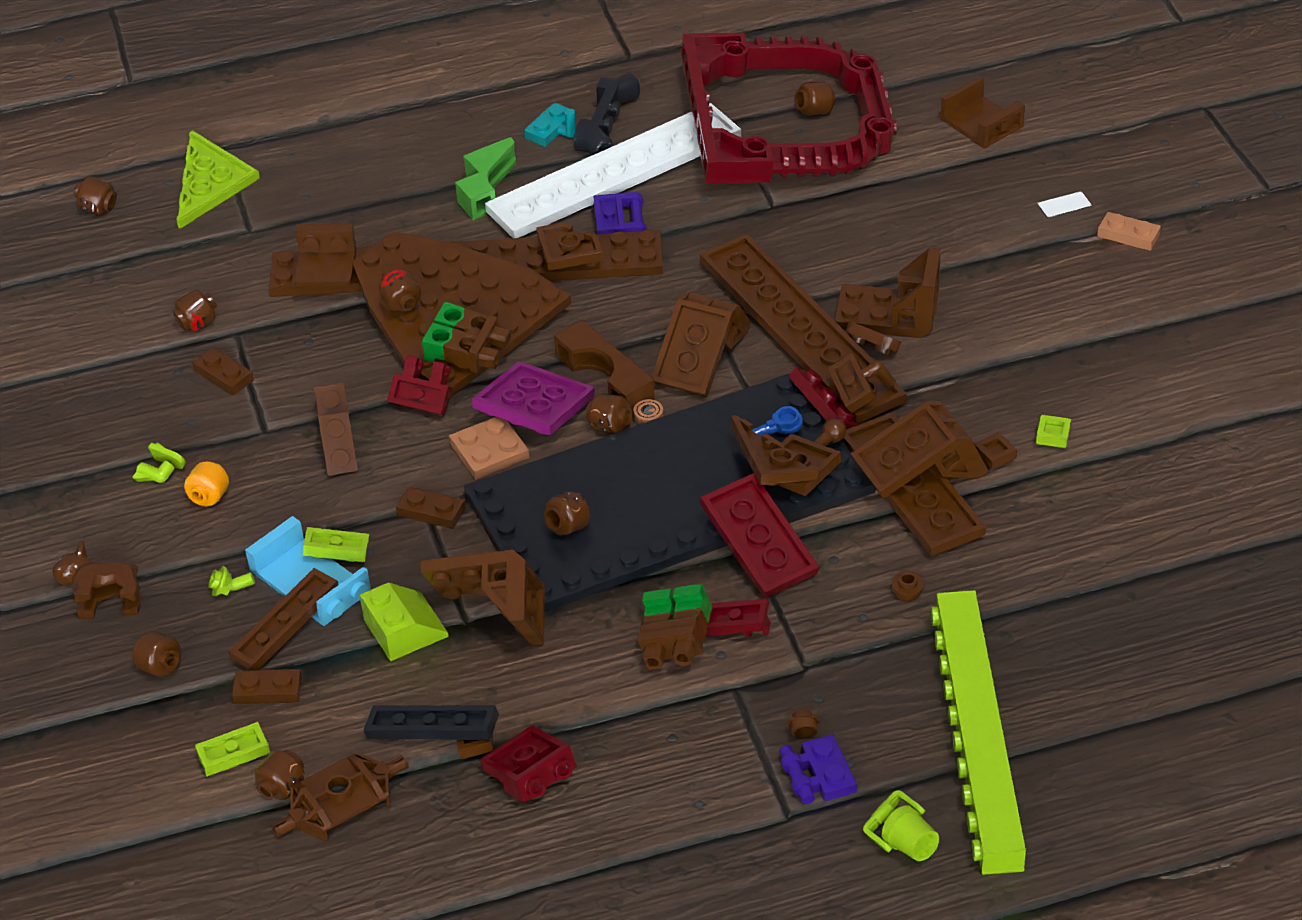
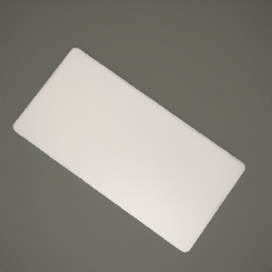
[1038,191,1091,217]

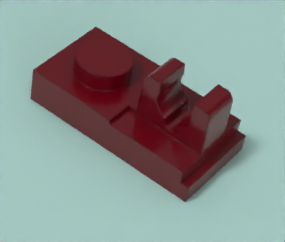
[706,598,771,637]

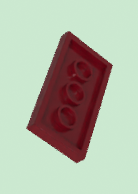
[700,473,819,599]

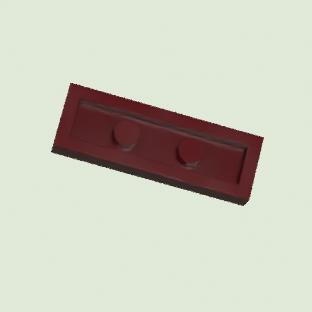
[789,367,858,429]

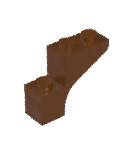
[314,382,358,476]

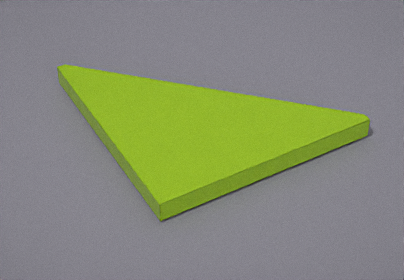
[176,130,260,229]

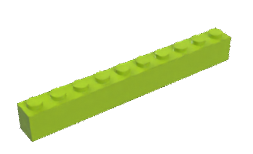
[930,590,1026,875]

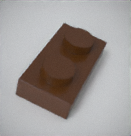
[192,347,254,396]
[396,486,466,529]
[232,669,302,704]

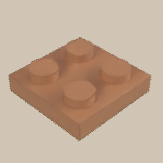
[449,417,530,480]

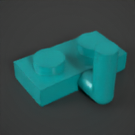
[523,103,576,147]

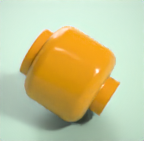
[184,461,229,507]

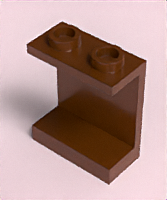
[941,77,1025,149]

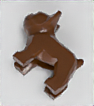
[52,541,141,620]

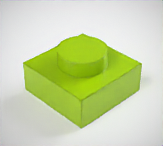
[1036,415,1071,448]

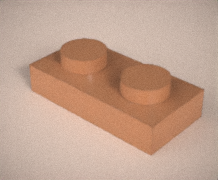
[1097,212,1161,251]

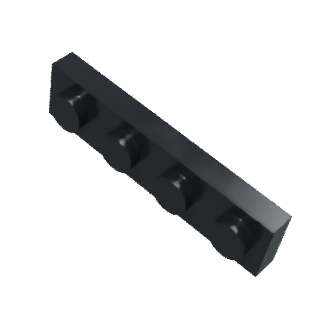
[363,705,499,740]

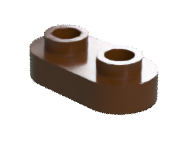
[845,321,901,356]

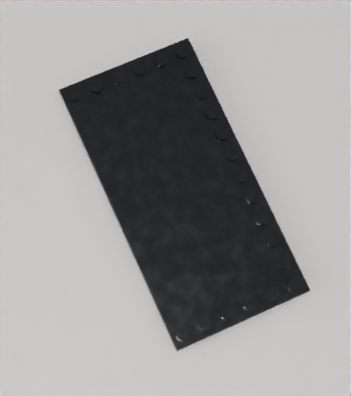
[464,373,875,612]

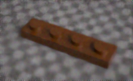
[229,568,339,670]

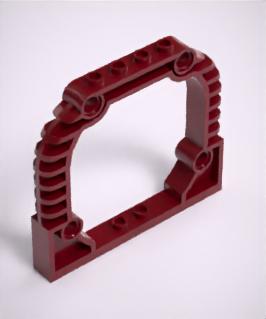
[681,33,897,184]

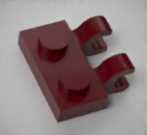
[387,355,452,416]

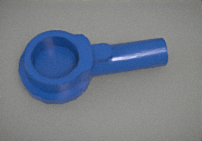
[752,406,803,437]

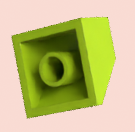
[359,582,449,662]

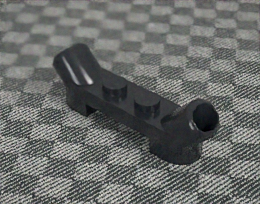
[574,74,640,156]

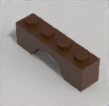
[554,320,655,414]

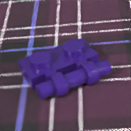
[779,734,857,804]

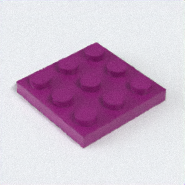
[472,361,595,436]

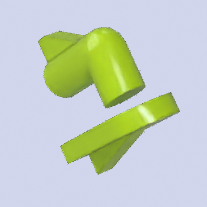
[132,442,186,483]

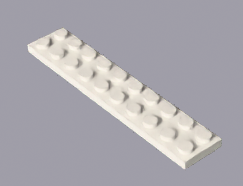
[485,103,741,238]

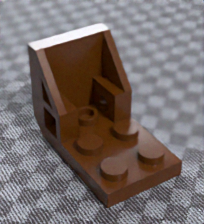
[834,248,941,338]
[652,291,751,397]
[850,401,989,499]
[421,550,545,646]

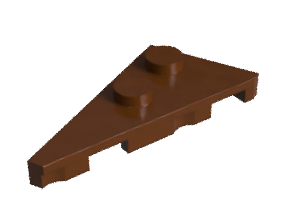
[730,415,819,486]

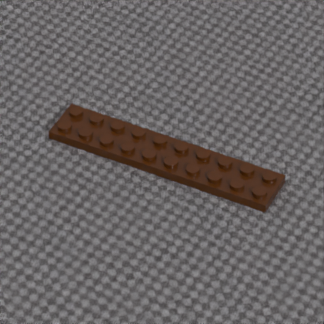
[700,234,907,424]

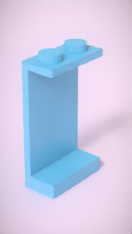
[245,516,371,626]

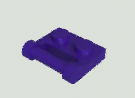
[593,192,647,235]

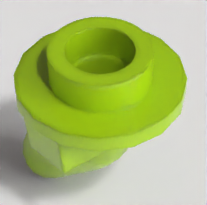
[208,566,255,597]

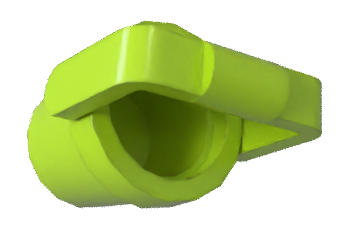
[863,790,939,861]

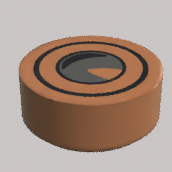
[633,399,664,425]

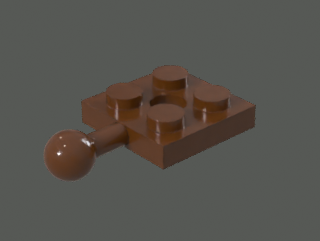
[777,418,846,496]

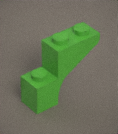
[455,137,516,220]

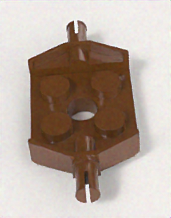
[271,752,409,841]

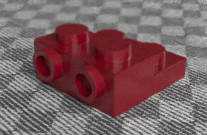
[479,725,577,803]

